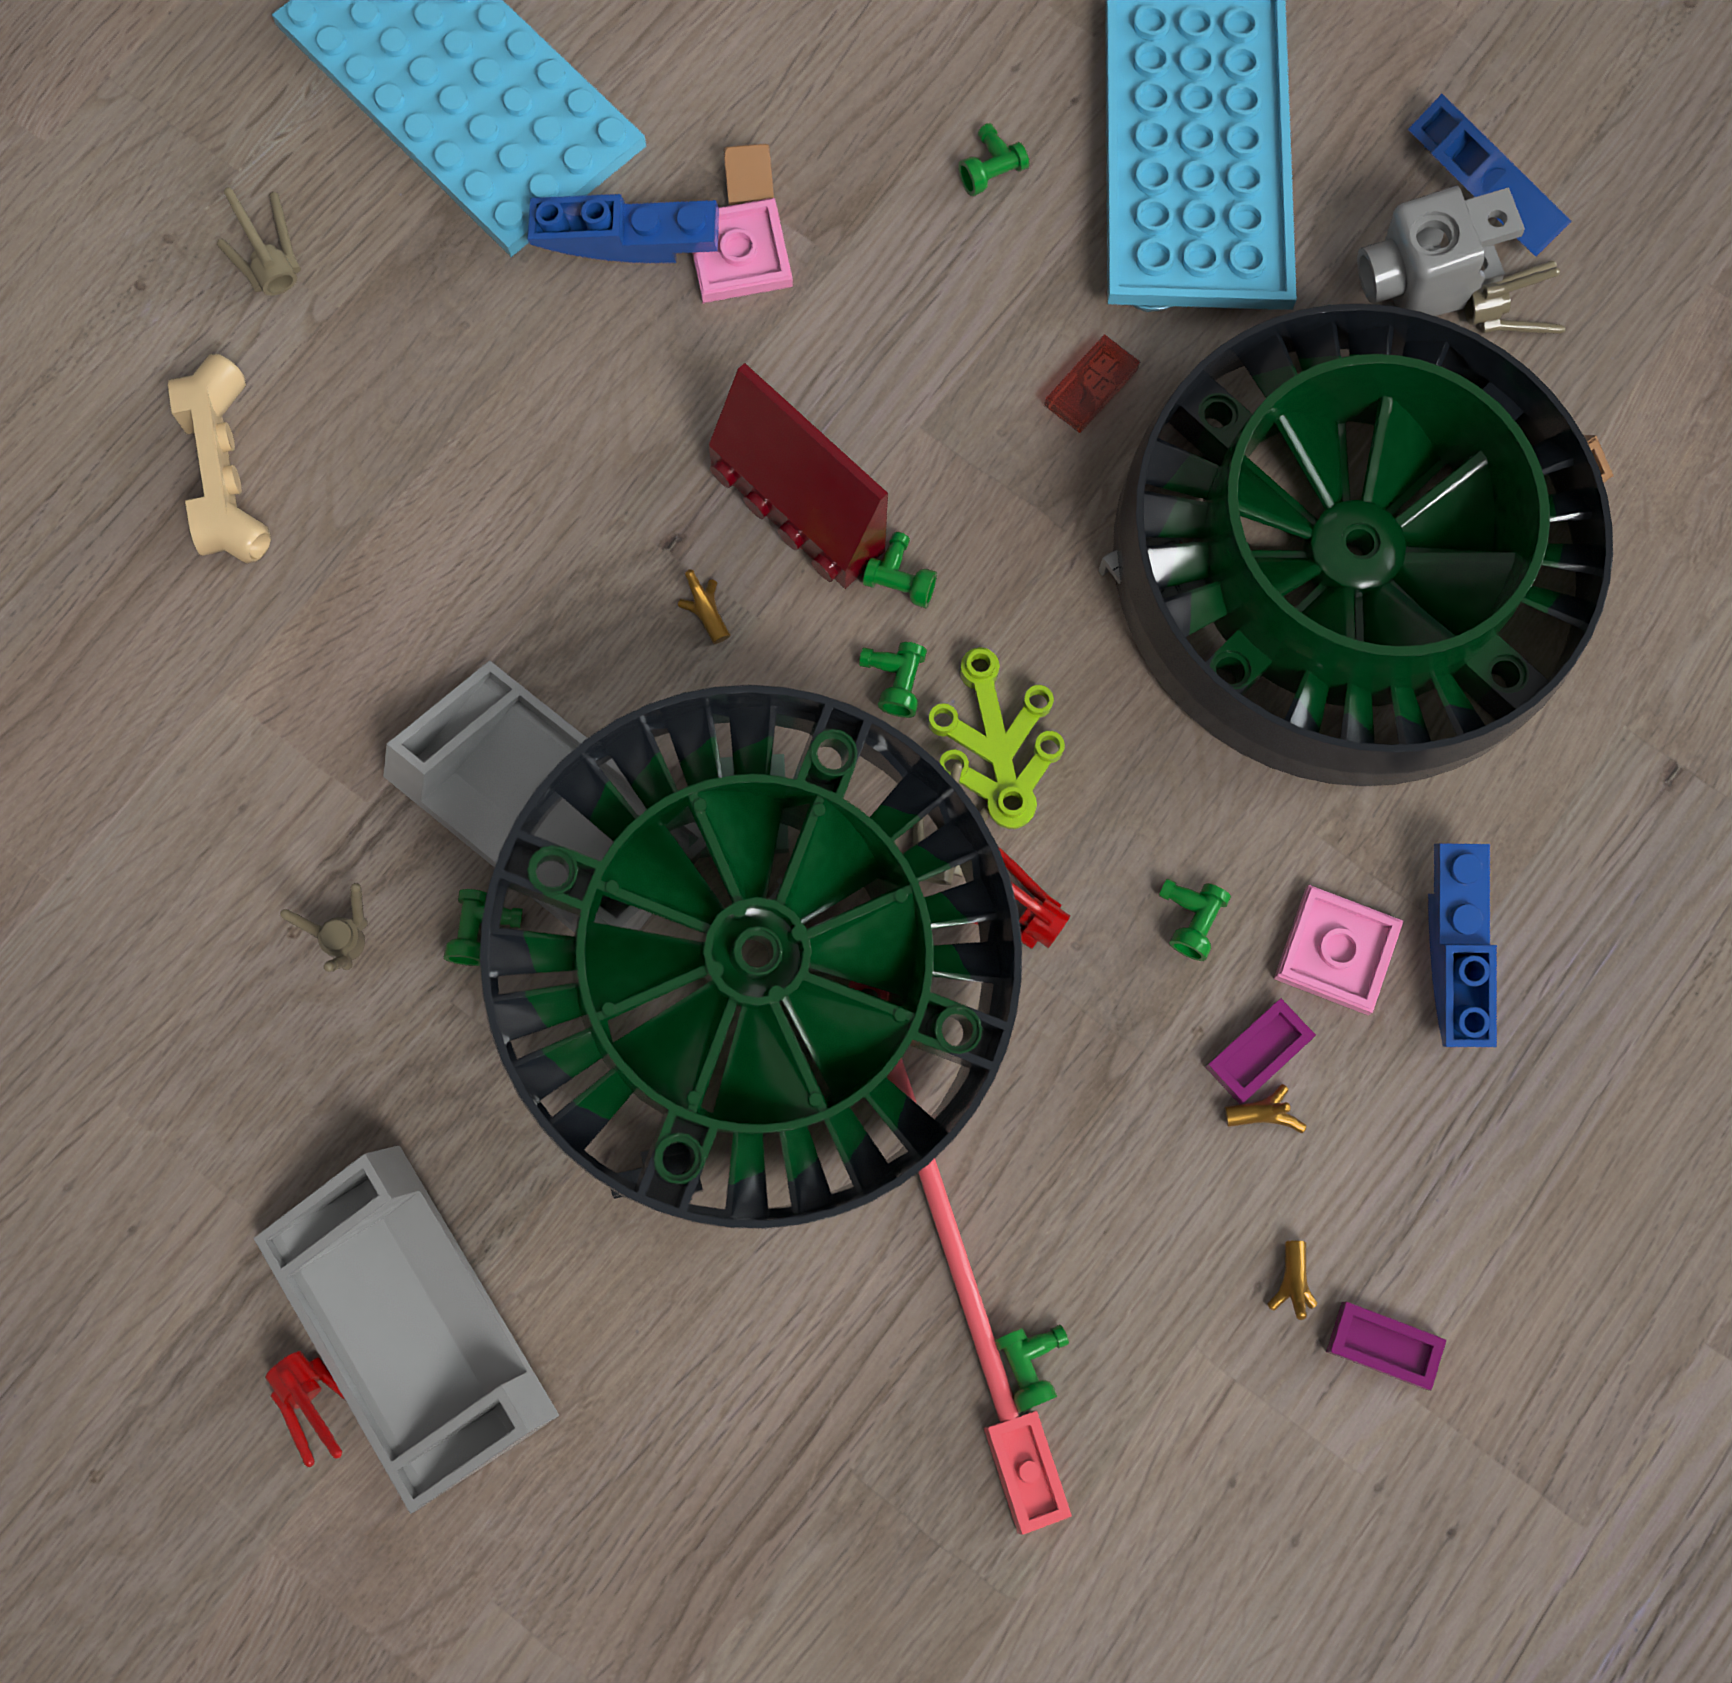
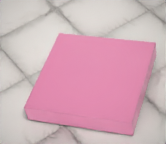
[693,198,793,303]
[1274,885,1403,1015]

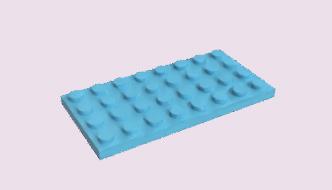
[272,0,646,257]
[1105,0,1297,310]

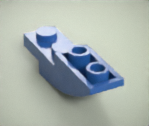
[1408,94,1572,256]
[528,194,719,263]
[1428,843,1497,1047]

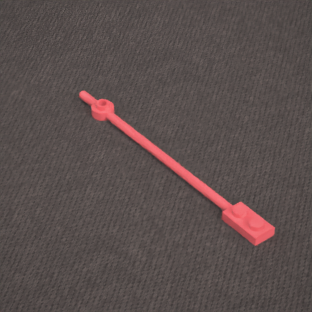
[847,981,1072,1535]

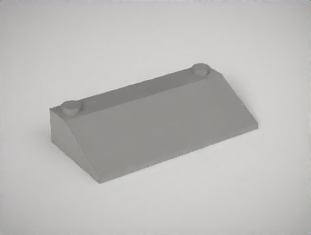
[383,660,707,933]
[253,1145,560,1514]

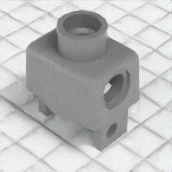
[1357,186,1525,316]

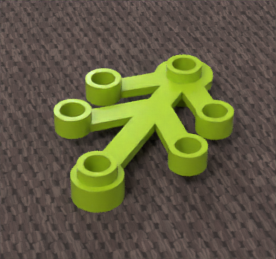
[928,647,1065,829]

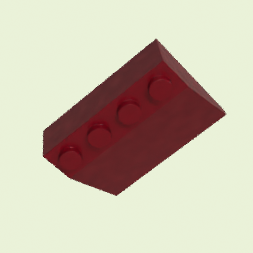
[708,363,888,589]

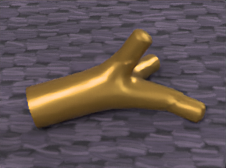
[678,569,730,644]
[1225,1084,1306,1133]
[1267,1241,1317,1320]

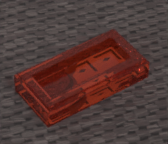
[1044,334,1140,433]

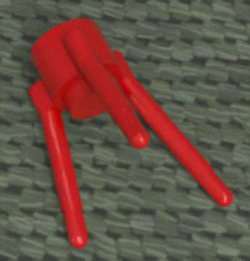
[974,847,1071,949]
[265,1351,346,1467]

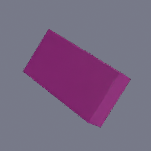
[1205,998,1316,1105]
[1326,1302,1447,1391]

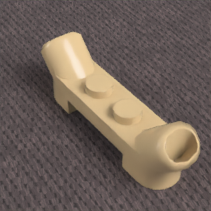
[168,354,271,564]

